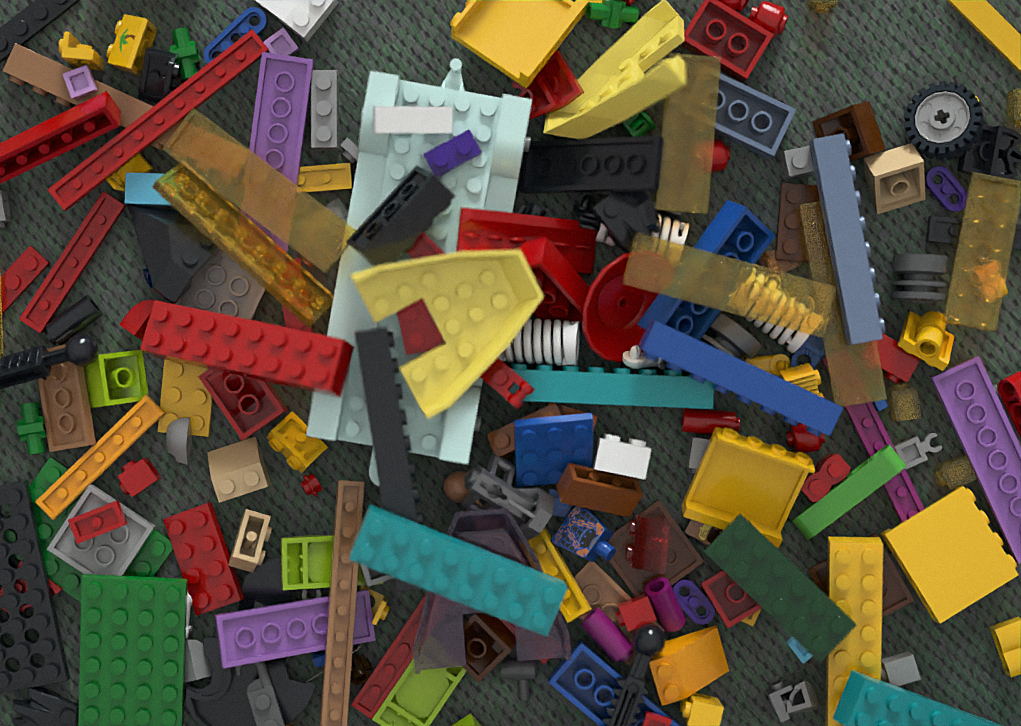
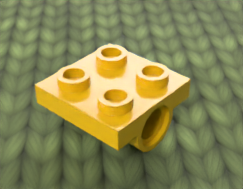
[898,311,954,371]

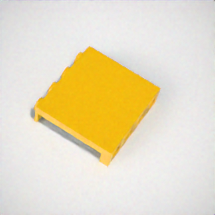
[450,0,588,88]
[681,427,815,548]
[880,486,1019,624]

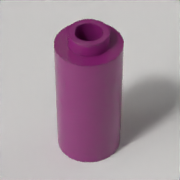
[645,577,686,632]
[580,607,634,662]

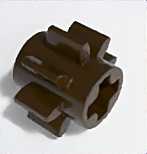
[350,653,373,685]

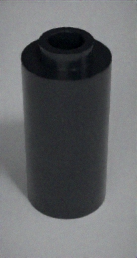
[45,295,103,346]

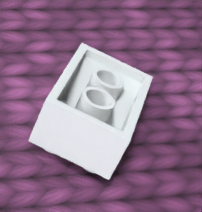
[254,0,338,42]

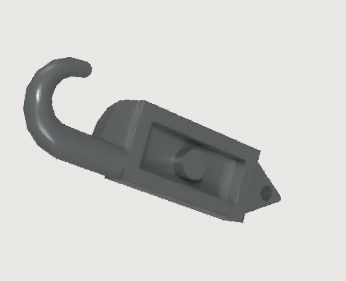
[236,661,285,726]

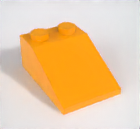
[648,625,729,706]

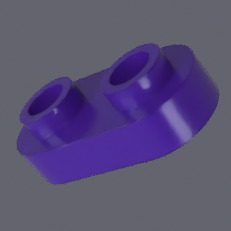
[925,166,968,212]
[672,578,715,624]

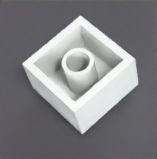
[593,433,651,479]

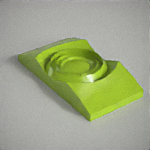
[281,535,384,590]
[372,634,466,726]

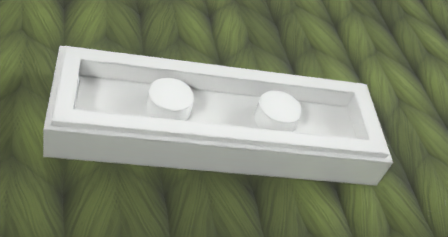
[373,106,452,134]

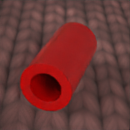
[681,408,740,435]

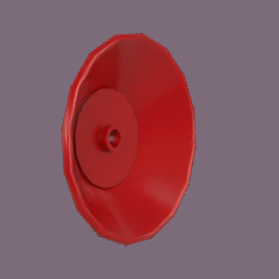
[582,250,675,363]

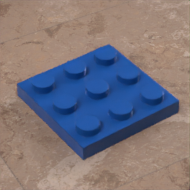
[514,413,593,487]

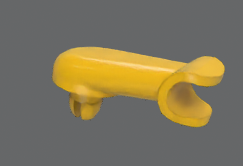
[741,354,791,377]

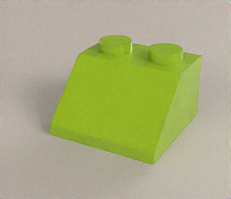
[84,350,149,408]

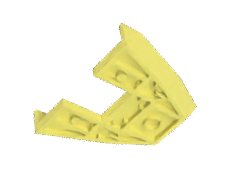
[543,0,686,139]
[350,250,544,419]

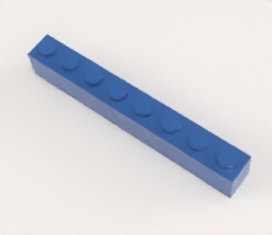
[638,318,843,437]

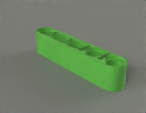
[791,444,906,540]

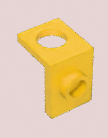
[106,154,153,192]
[359,585,390,625]

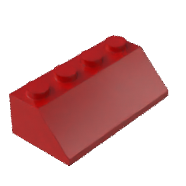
[517,237,590,330]

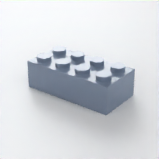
[678,65,796,160]

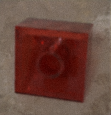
[626,514,671,575]

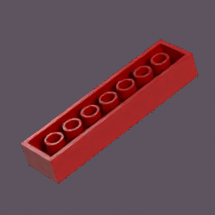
[140,300,354,398]

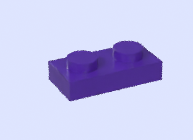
[423,129,482,177]

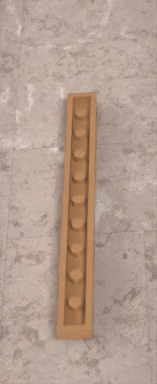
[320,480,364,726]

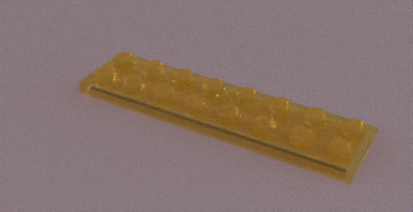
[163,108,356,274]
[152,160,334,328]
[798,201,887,407]
[622,232,837,337]

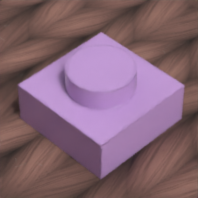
[263,27,300,56]
[63,65,98,100]

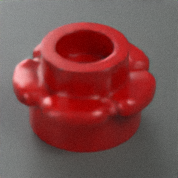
[300,473,322,497]

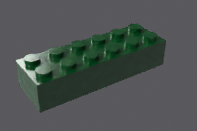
[704,513,857,663]

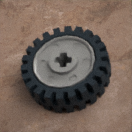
[904,81,984,161]

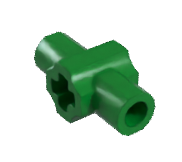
[585,0,639,28]
[170,27,201,82]
[17,402,47,455]

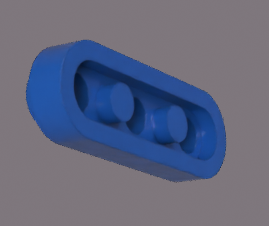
[203,7,268,64]

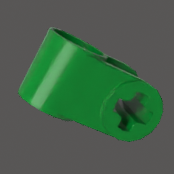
[619,110,656,137]

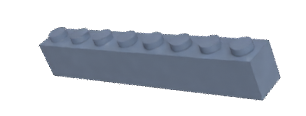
[809,134,885,346]

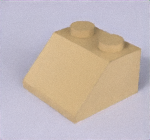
[863,143,926,214]
[207,436,272,503]

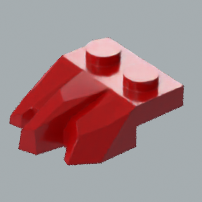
[512,50,584,119]

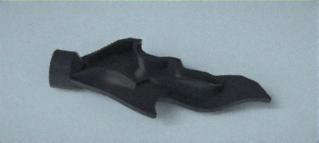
[186,557,316,726]

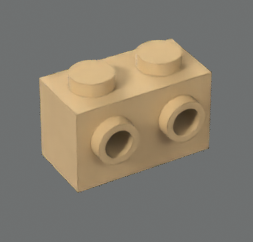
[228,509,272,573]

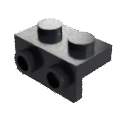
[138,47,181,102]

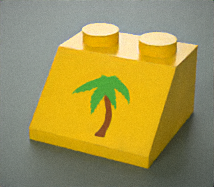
[106,14,158,77]

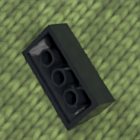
[346,165,455,267]

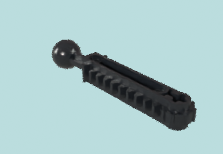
[0,334,99,389]
[603,624,666,726]

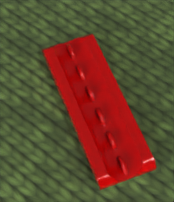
[456,207,598,274]

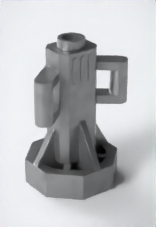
[461,453,555,541]

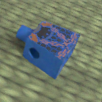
[551,506,616,562]

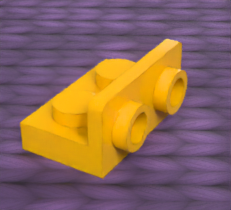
[59,32,105,71]
[266,411,328,473]

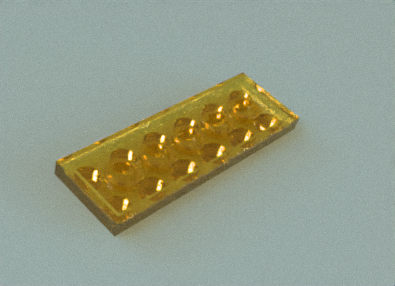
[655,53,721,214]
[942,172,1021,332]

